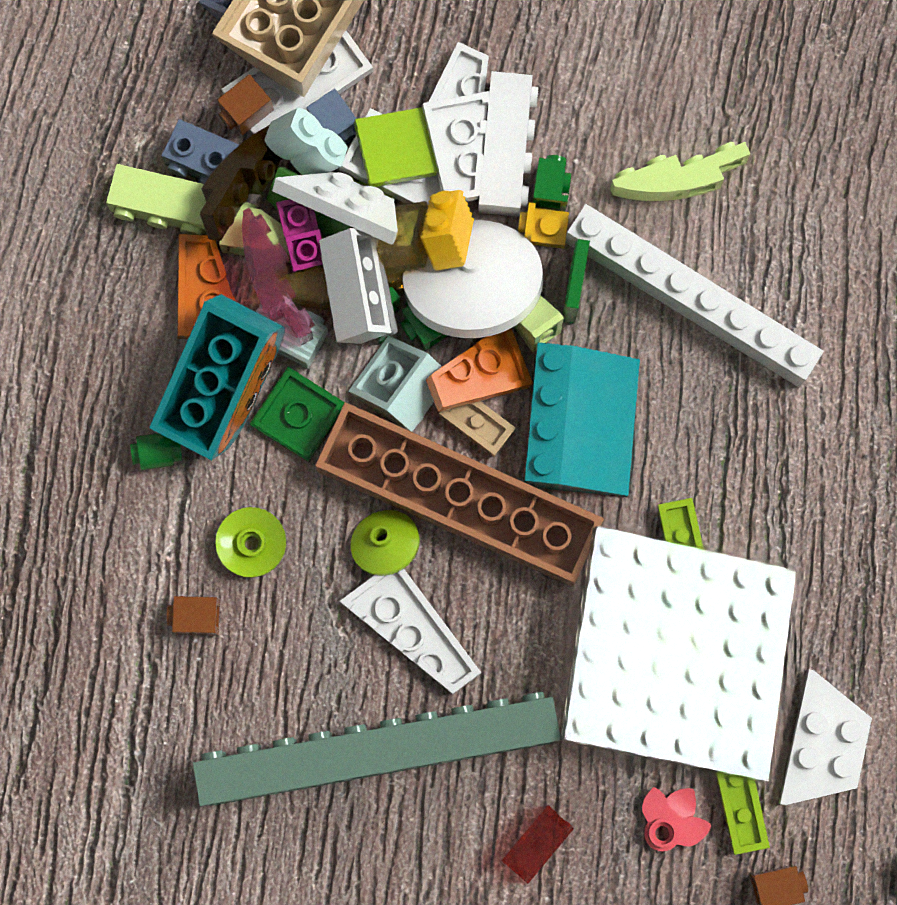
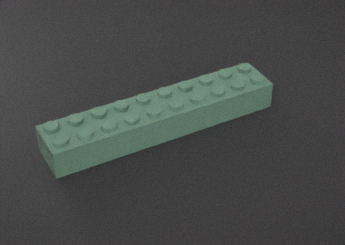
[193,692,561,807]

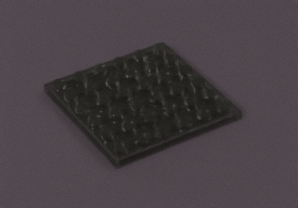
[560,526,796,781]

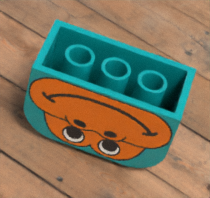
[149,294,285,461]

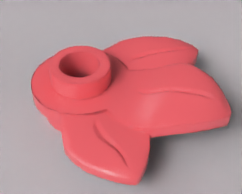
[642,787,711,852]

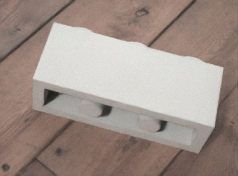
[319,228,391,344]

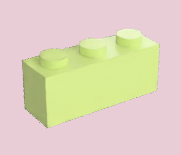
[106,164,207,235]

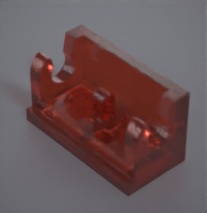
[501,805,574,884]

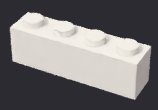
[478,71,538,217]

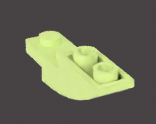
[610,142,750,201]

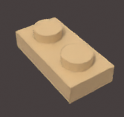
[439,401,516,458]

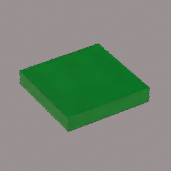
[562,239,590,324]
[250,367,345,463]

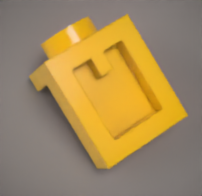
[518,202,569,249]

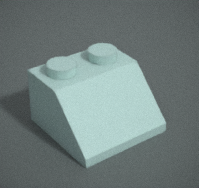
[349,336,442,432]

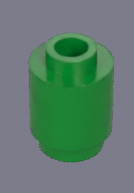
[130,433,183,471]

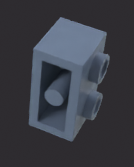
[161,119,239,184]

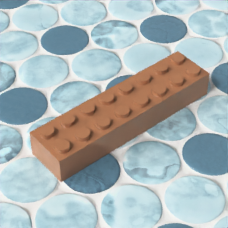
[315,402,604,587]

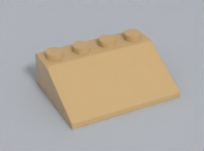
[212,0,364,97]

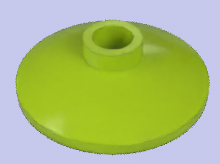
[215,507,286,578]
[351,510,420,576]

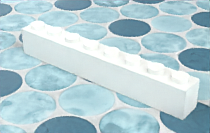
[565,204,824,388]

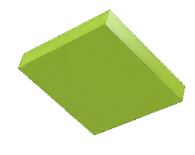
[354,107,438,187]

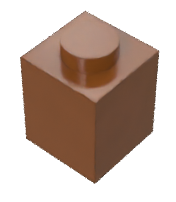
[217,74,274,136]
[167,596,220,636]
[750,865,808,905]

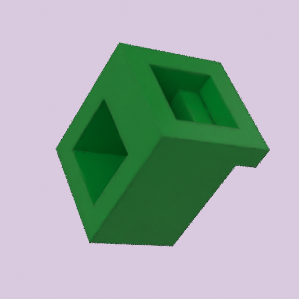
[533,155,572,211]

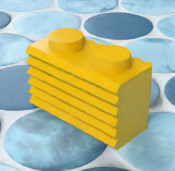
[420,190,474,271]

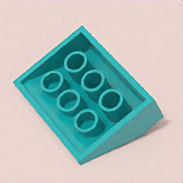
[524,342,640,497]

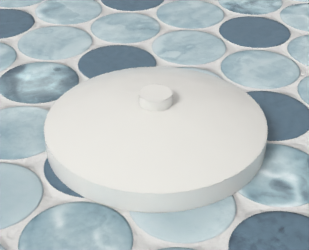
[403,220,543,338]

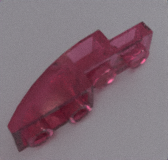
[242,208,315,346]

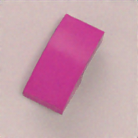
[276,199,323,271]

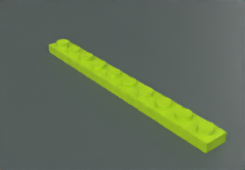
[657,498,770,855]

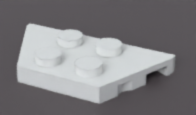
[272,172,398,245]
[778,669,872,805]

